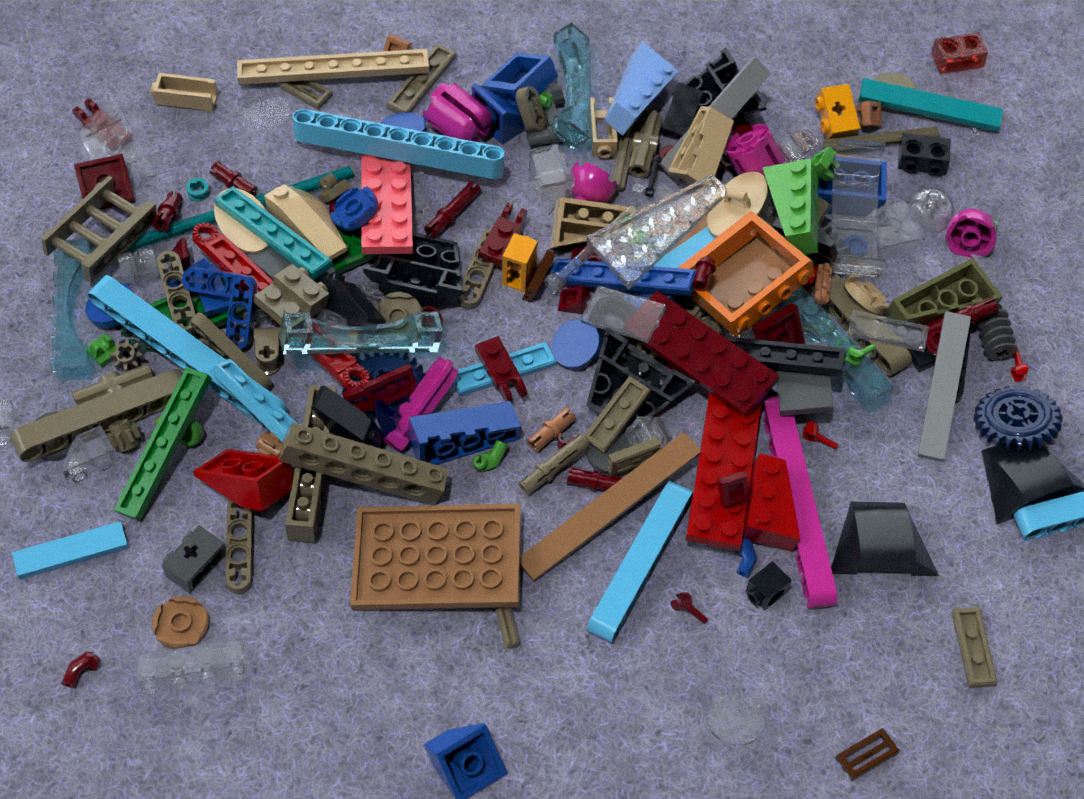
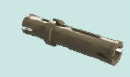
[518,433,590,496]

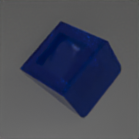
[375,398,398,438]

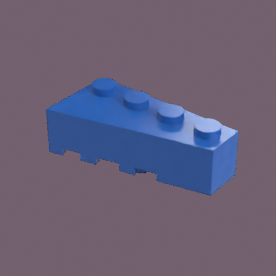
[409,401,521,465]

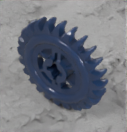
[341,346,426,423]
[974,386,1063,453]

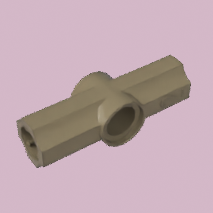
[628,110,663,178]
[72,364,153,406]

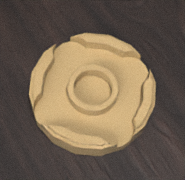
[844,274,889,315]

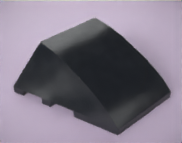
[672,47,767,122]
[363,232,462,309]
[586,327,695,433]
[981,442,1084,525]
[831,501,939,576]

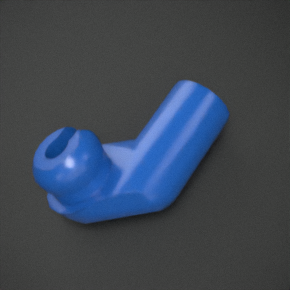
[735,538,757,578]

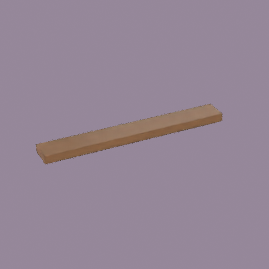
[520,432,701,582]

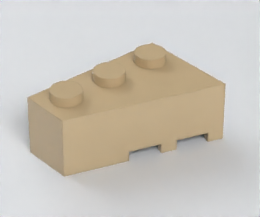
[668,106,734,188]
[550,197,634,249]

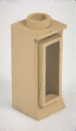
[151,73,218,112]
[589,97,618,158]

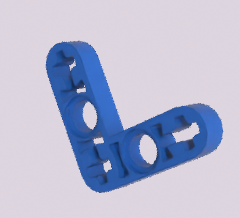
[182,267,257,350]

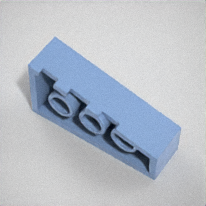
[604,41,679,136]

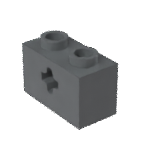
[162,525,226,594]

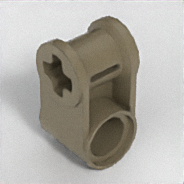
[254,327,281,376]

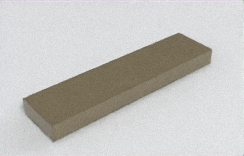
[386,43,457,113]

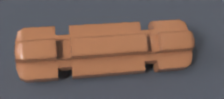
[814,262,832,306]

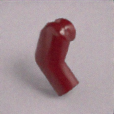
[61,652,100,689]

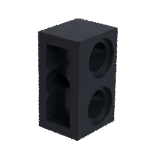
[897,133,951,176]

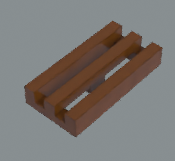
[522,249,555,302]
[835,728,900,781]

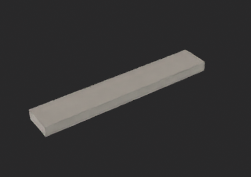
[659,57,772,181]
[917,311,971,462]

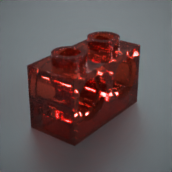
[931,32,988,74]

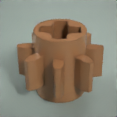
[256,431,283,456]

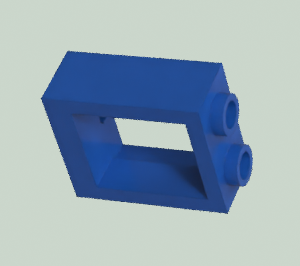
[481,52,558,109]

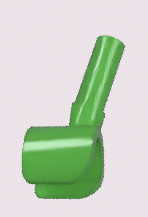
[539,92,553,109]
[845,344,876,366]

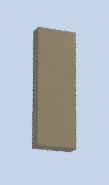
[584,376,651,455]
[951,607,998,688]

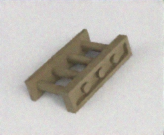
[41,176,157,283]

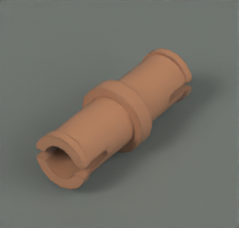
[526,407,576,453]

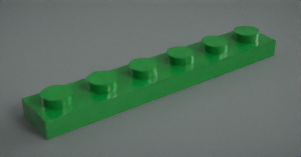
[114,367,212,521]

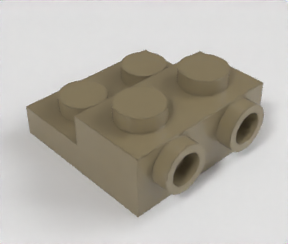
[253,264,329,332]

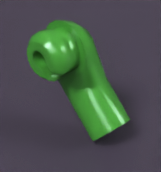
[473,440,508,471]

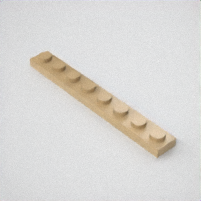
[237,49,429,85]

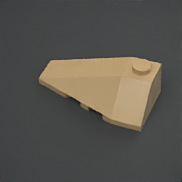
[264,184,347,260]

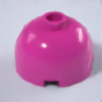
[567,161,618,203]
[946,208,997,259]

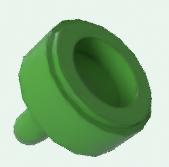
[180,419,203,447]

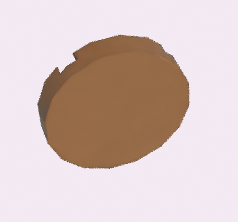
[152,596,209,650]

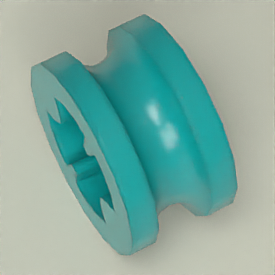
[186,178,209,202]

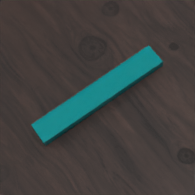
[858,78,1003,132]
[214,186,333,280]

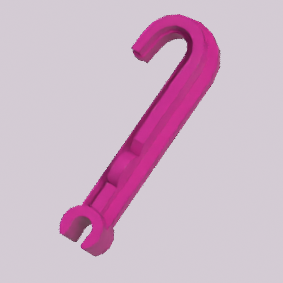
[382,356,458,452]

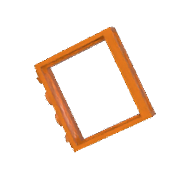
[678,211,815,337]

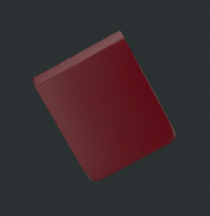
[171,237,190,271]
[558,285,591,315]

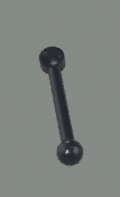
[644,155,662,197]

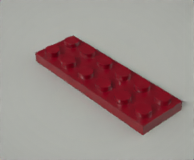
[623,291,779,417]

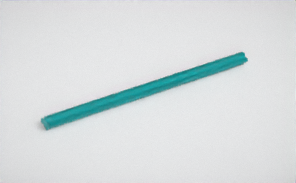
[123,165,354,255]

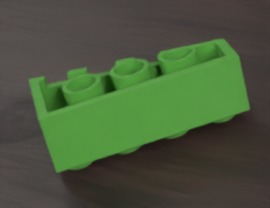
[762,158,819,255]

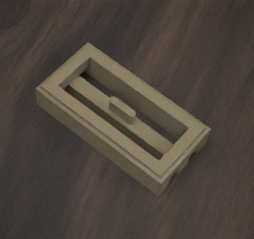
[280,80,333,110]
[607,437,661,476]

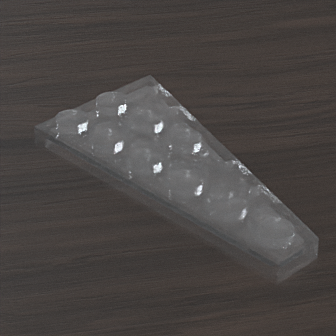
[586,174,727,290]

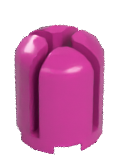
[423,82,492,143]
[725,124,786,193]

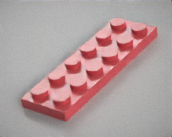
[361,154,413,254]

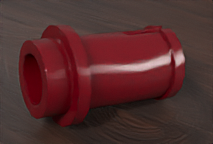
[692,257,716,291]

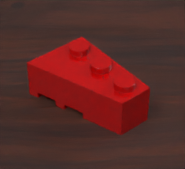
[742,453,801,552]

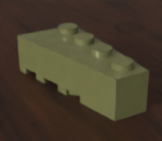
[885,258,1003,334]

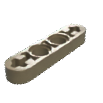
[458,227,496,310]
[157,251,196,336]
[189,312,272,389]
[225,500,253,595]

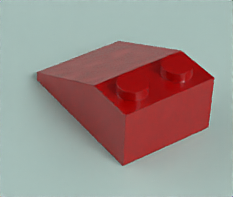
[193,449,294,512]

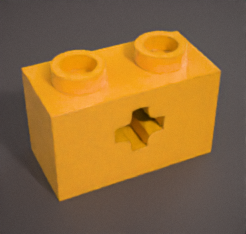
[815,84,860,139]
[502,233,538,292]

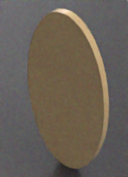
[707,172,768,237]
[214,189,268,254]

